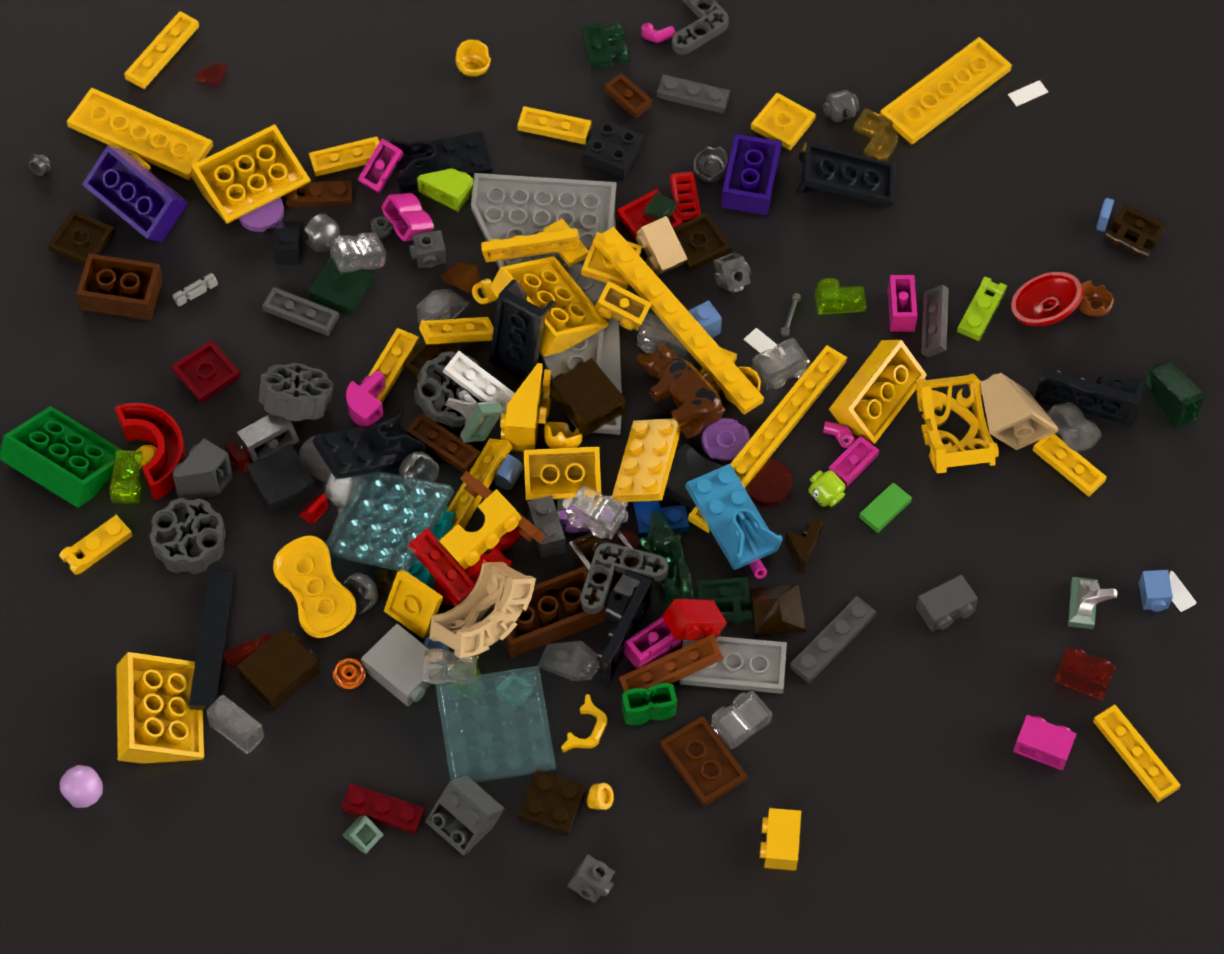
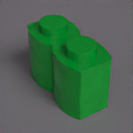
[621,683,677,725]

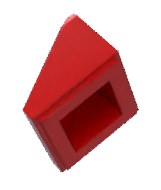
[299,493,328,525]

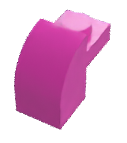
[346,370,385,427]

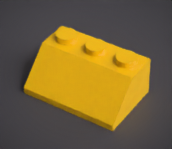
[524,447,602,501]

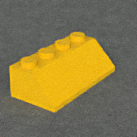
[829,340,927,444]

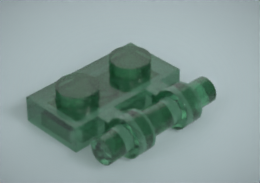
[581,22,629,68]
[696,577,752,624]

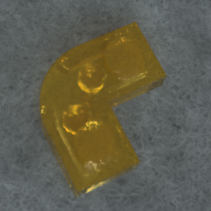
[854,108,898,161]

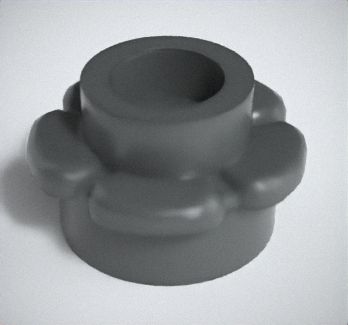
[28,154,51,176]
[370,215,394,238]

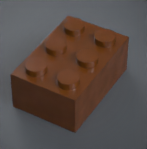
[76,253,163,320]

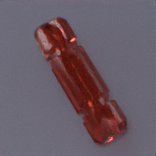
[224,633,271,665]

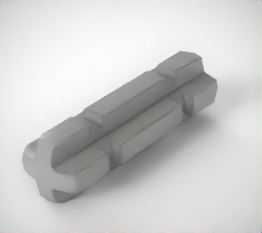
[172,273,218,306]

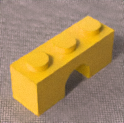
[439,489,522,570]

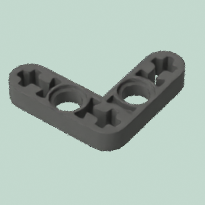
[672,0,729,55]
[580,543,668,614]

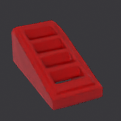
[670,172,701,223]

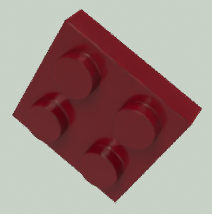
[171,340,241,404]

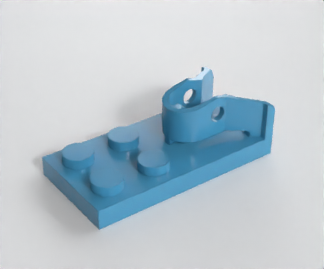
[685,464,782,570]

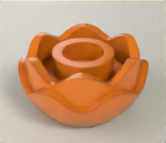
[333,658,366,689]

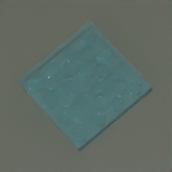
[325,472,454,572]
[435,666,556,783]

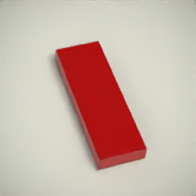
[407,528,475,604]

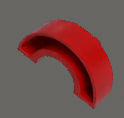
[115,403,186,501]

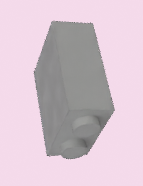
[361,624,444,707]

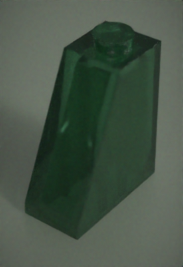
[1146,362,1205,429]

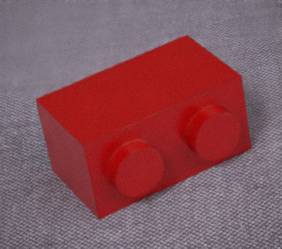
[662,599,727,640]

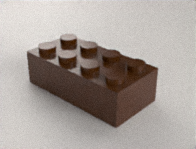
[491,566,606,658]

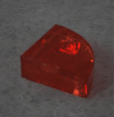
[196,63,227,86]

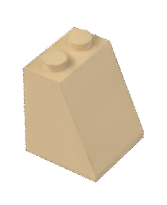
[980,373,1058,450]

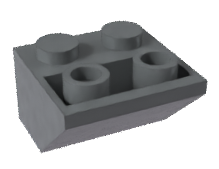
[173,438,233,500]
[425,775,505,856]

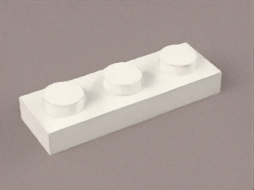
[443,351,515,413]

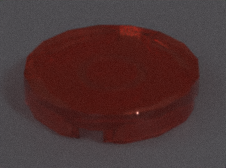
[745,459,792,506]

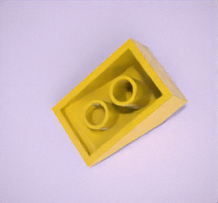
[500,363,543,452]

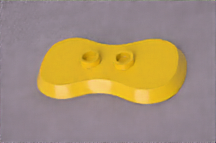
[273,535,356,638]

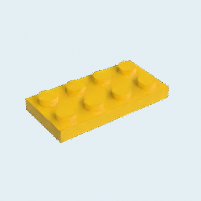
[612,418,683,503]

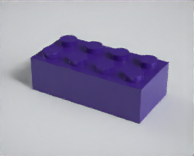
[82,145,188,242]

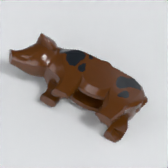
[637,344,725,439]

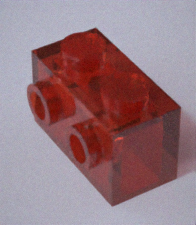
[1054,647,1116,700]

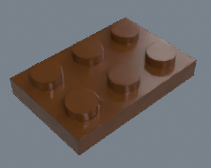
[659,716,748,807]

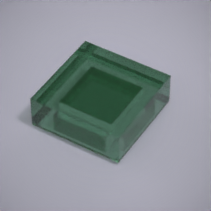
[645,192,677,220]

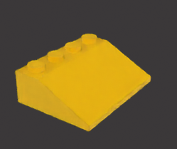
[191,124,311,224]
[490,256,609,357]
[117,652,204,764]

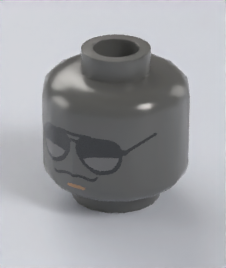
[823,90,859,123]

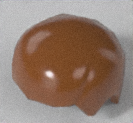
[1078,280,1114,317]

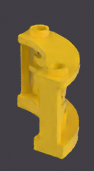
[916,374,999,473]

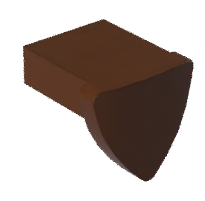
[441,261,480,294]

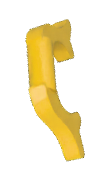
[538,370,551,424]
[561,694,607,752]

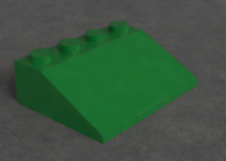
[0,406,129,508]

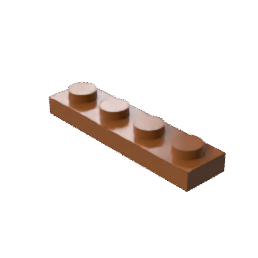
[460,471,546,543]
[619,634,724,692]

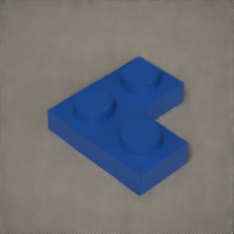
[633,501,689,538]

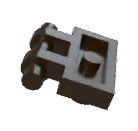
[1104,205,1166,259]

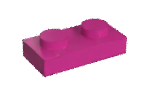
[828,436,880,487]

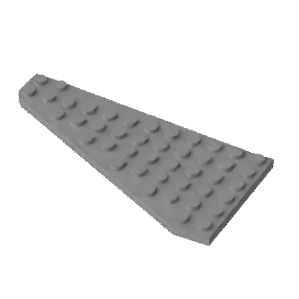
[471,173,622,435]

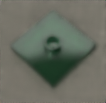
[308,255,375,315]

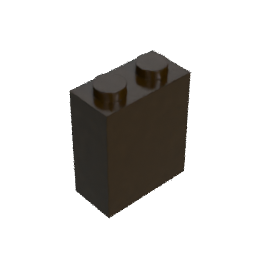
[551,358,626,437]
[236,628,320,711]

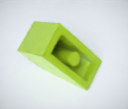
[417,168,473,212]

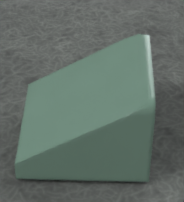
[342,816,384,854]

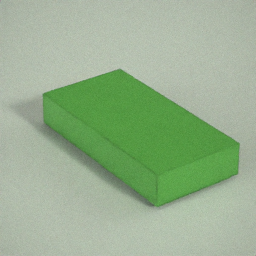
[859,482,912,533]

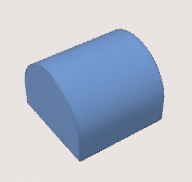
[494,455,524,490]

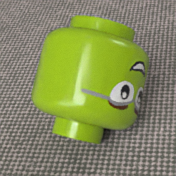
[808,470,846,508]

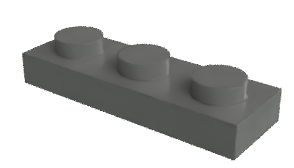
[657,74,730,114]
[921,284,949,358]
[262,287,339,336]

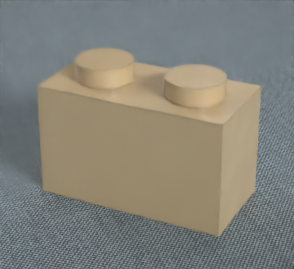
[636,216,687,276]

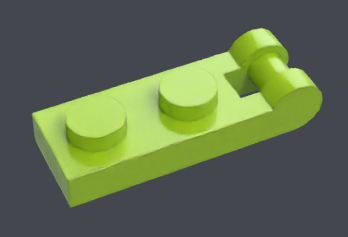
[957,276,1007,341]

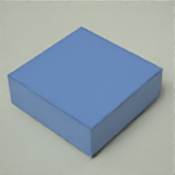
[1096,198,1114,232]

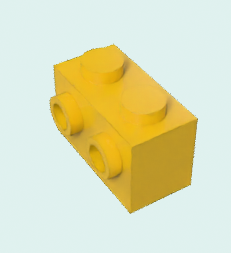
[594,281,652,331]

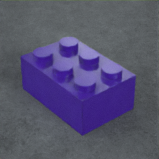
[721,134,782,215]

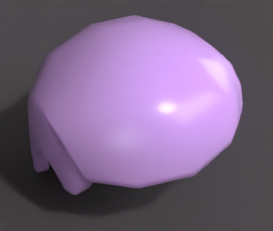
[59,765,103,808]

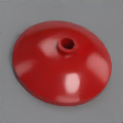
[1011,272,1083,327]

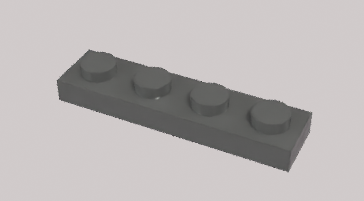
[789,596,876,684]

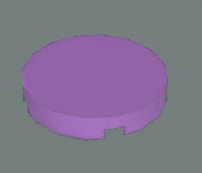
[238,198,284,232]
[701,418,751,465]

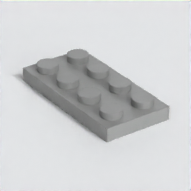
[679,636,787,694]

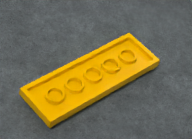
[880,37,1012,145]
[67,88,213,180]

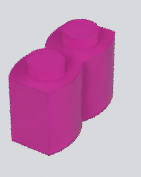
[381,193,434,241]

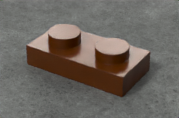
[604,73,653,119]

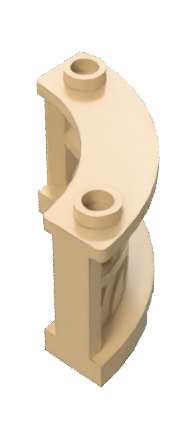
[430,562,536,658]

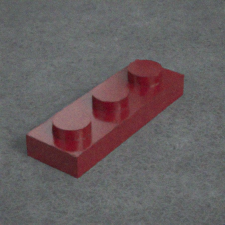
[341,783,425,835]

